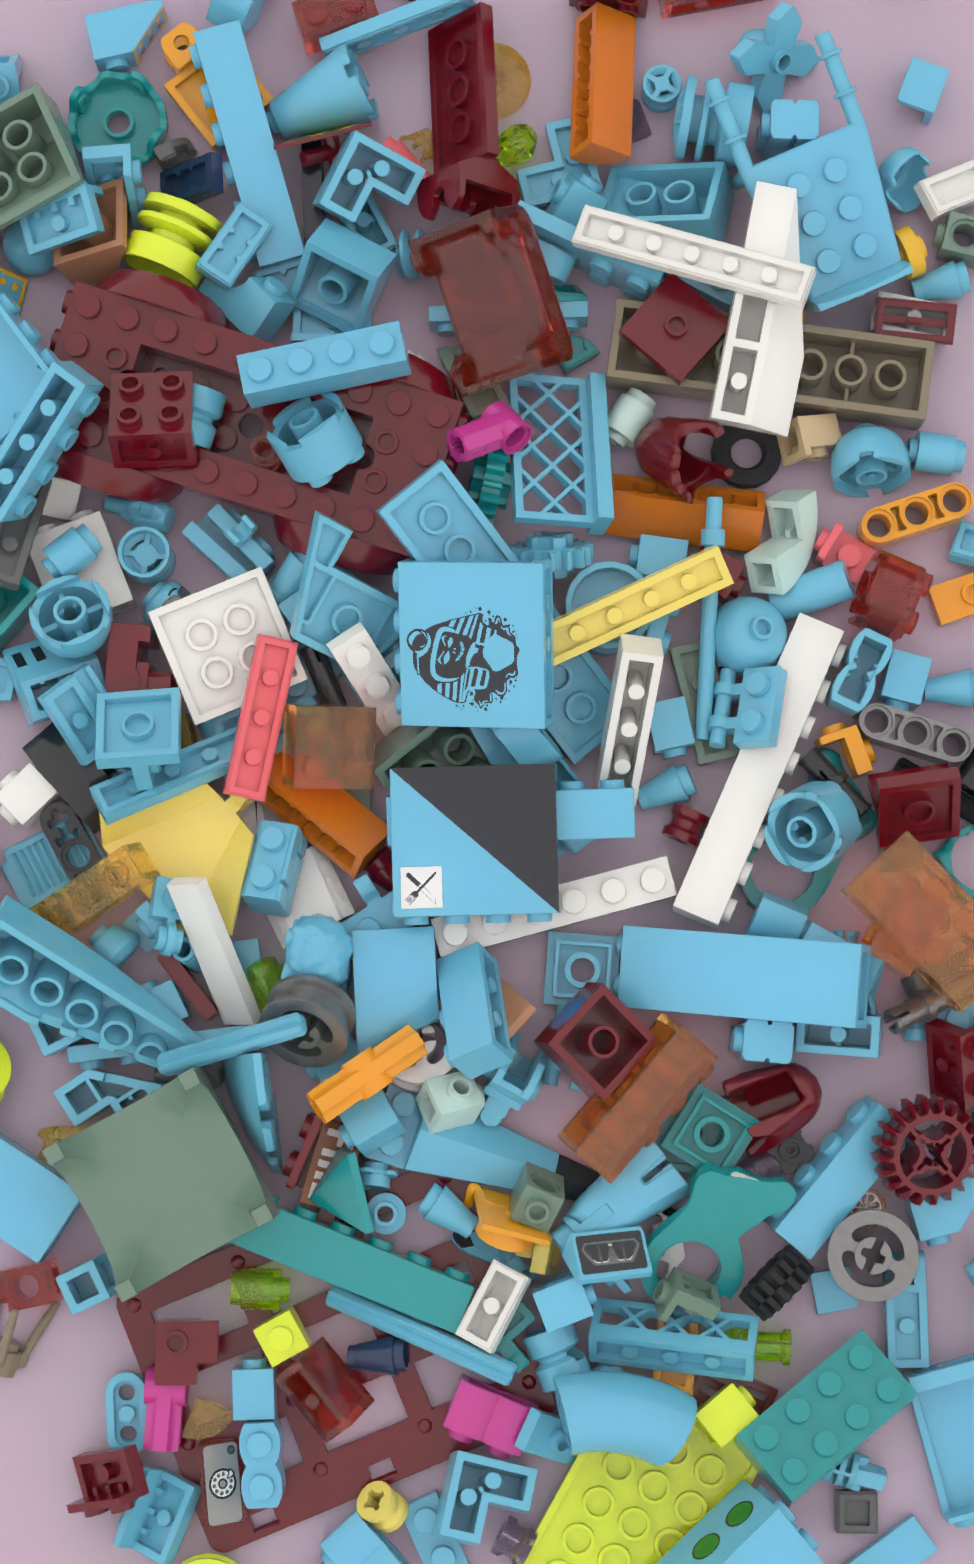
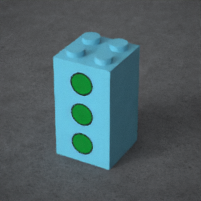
[656,1479,824,1564]

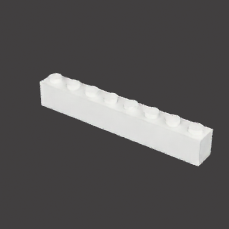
[672,613,847,930]

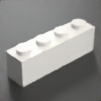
[594,633,664,806]

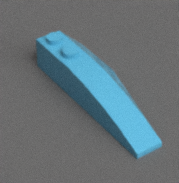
[0,895,203,1075]

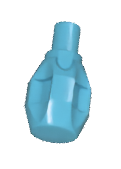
[103,496,176,534]

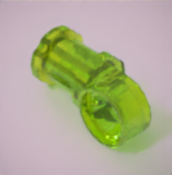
[724,1328,792,1366]

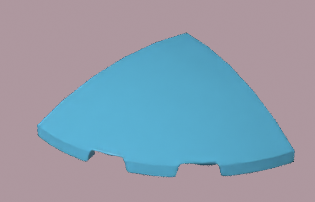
[222,1052,283,1174]

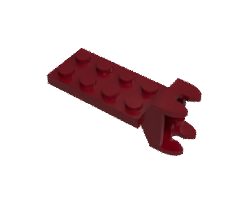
[417,2,519,237]

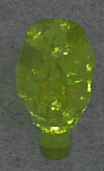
[494,124,537,168]

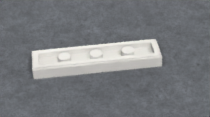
[166,877,261,1026]

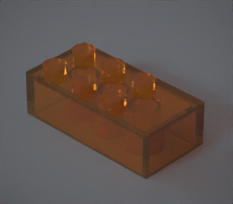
[840,830,974,1011]
[557,1013,718,1184]

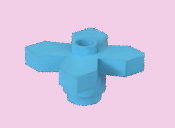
[729,2,819,113]

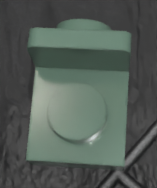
[653,1267,721,1322]

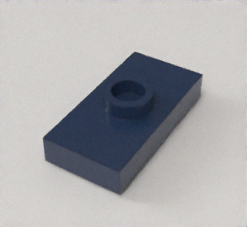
[160,152,224,204]

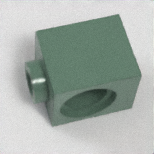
[932,211,974,269]
[510,1162,565,1233]

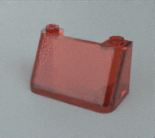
[408,205,573,398]

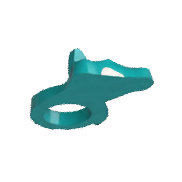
[640,1163,797,1307]

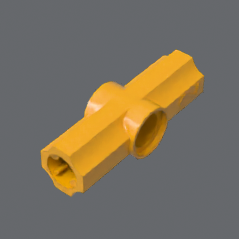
[305,1024,428,1124]

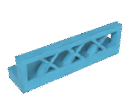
[588,1297,759,1382]

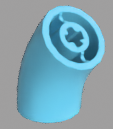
[553,1370,697,1466]

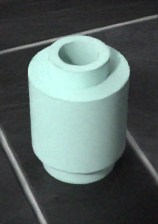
[608,387,656,449]

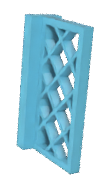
[506,372,614,535]

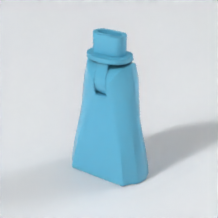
[550,1131,690,1253]

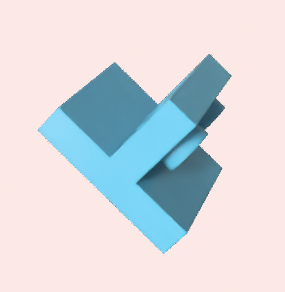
[95,687,181,791]

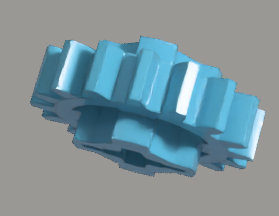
[508,531,594,579]

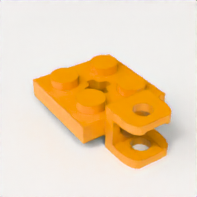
[161,22,274,151]

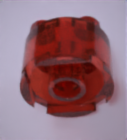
[848,549,933,642]

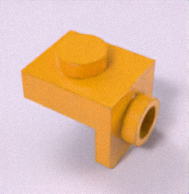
[814,722,876,779]

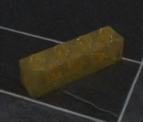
[30,842,161,936]

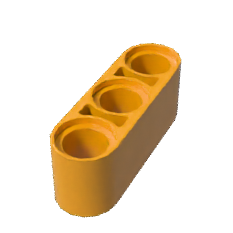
[856,482,973,549]

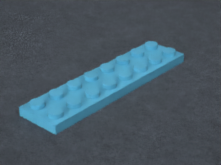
[376,460,612,765]

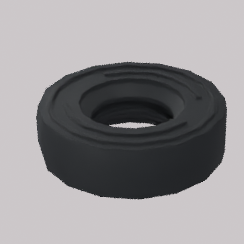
[710,425,781,489]

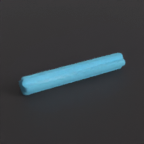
[157,1012,308,1076]

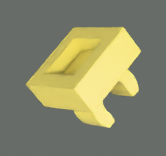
[515,1231,562,1275]

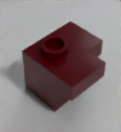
[155,1318,219,1385]

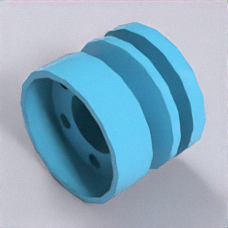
[672,75,755,168]

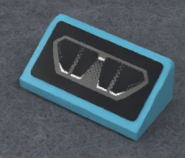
[562,1226,653,1285]

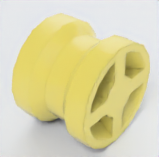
[356,1481,409,1533]

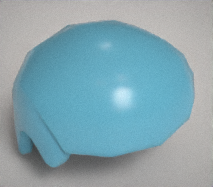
[878,146,931,213]
[3,220,54,276]

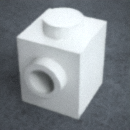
[0,763,61,828]

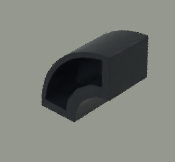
[22,722,119,834]

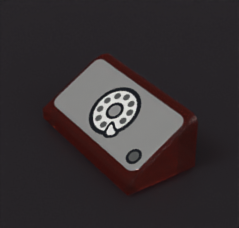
[198,1437,248,1529]

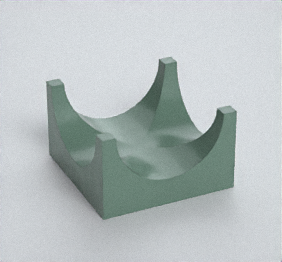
[41,1066,280,1302]

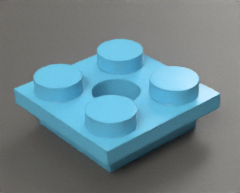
[543,931,619,1005]

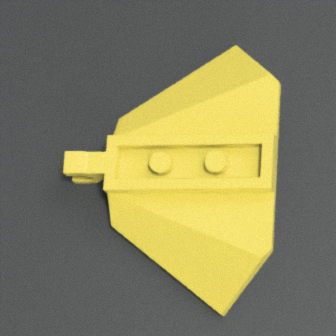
[99,783,255,936]

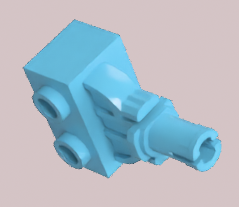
[795,930,884,1058]

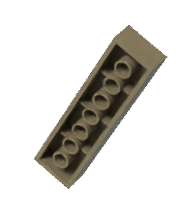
[606,298,935,431]

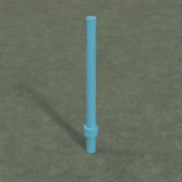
[695,497,725,740]

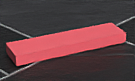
[223,634,299,802]

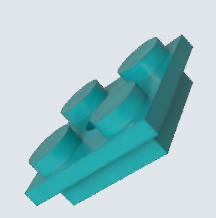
[660,1083,760,1169]

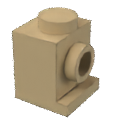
[776,413,842,467]

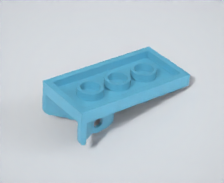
[502,200,664,302]

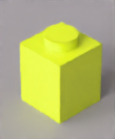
[253,1305,312,1367]
[694,1383,759,1450]

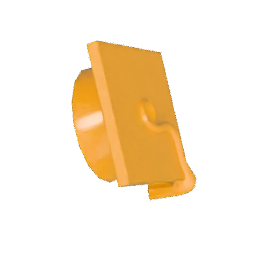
[463,1183,551,1253]

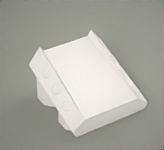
[266,846,356,950]

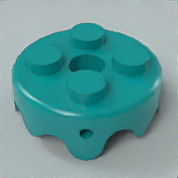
[68,71,169,167]

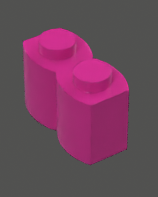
[443,1374,538,1459]

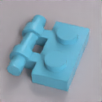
[707,666,787,749]

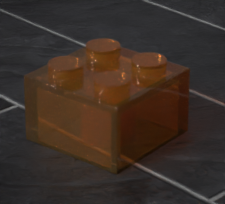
[282,703,376,789]

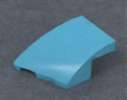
[352,926,439,1054]

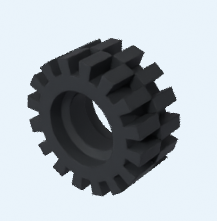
[739,1244,815,1321]

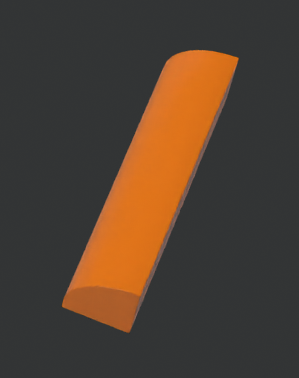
[569,2,636,165]
[604,473,765,552]
[260,747,387,879]

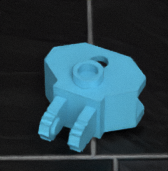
[479,1032,548,1127]

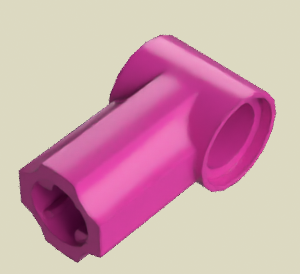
[446,400,532,463]
[143,1366,190,1452]

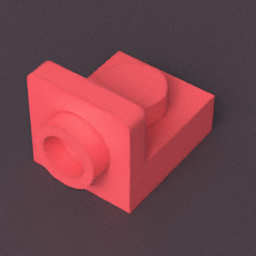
[813,522,876,586]

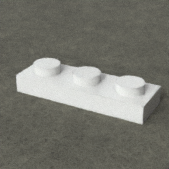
[326,622,401,737]

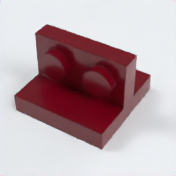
[868,763,961,848]

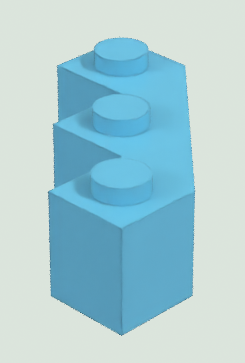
[53,1069,165,1127]

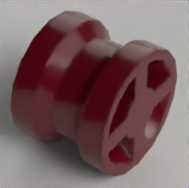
[662,803,711,849]

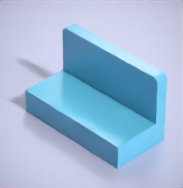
[181,505,274,579]

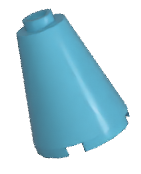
[266,43,380,139]

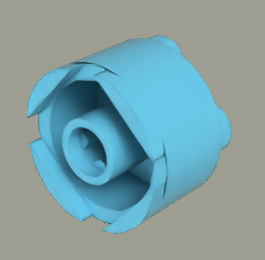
[267,392,365,488]
[764,781,862,872]

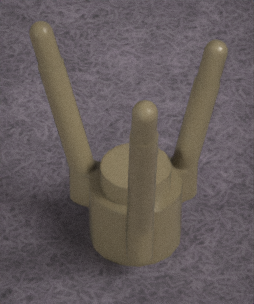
[0,1270,60,1378]

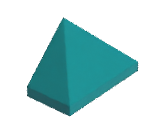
[309,1147,374,1234]

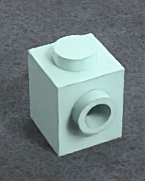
[415,1071,485,1134]

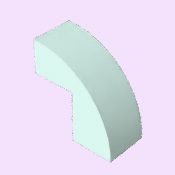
[744,489,818,595]

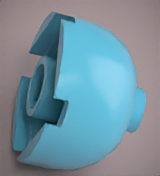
[830,423,911,498]
[29,575,113,659]
[715,596,788,678]

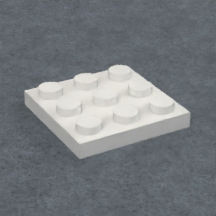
[148,567,308,726]

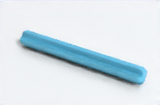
[326,1285,517,1386]

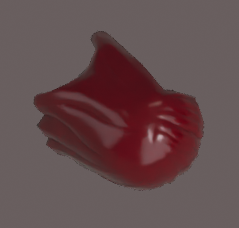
[635,416,734,504]
[722,1063,822,1157]

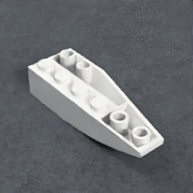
[708,181,804,437]

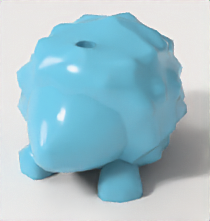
[281,913,353,986]

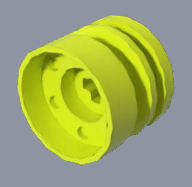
[122,192,223,290]

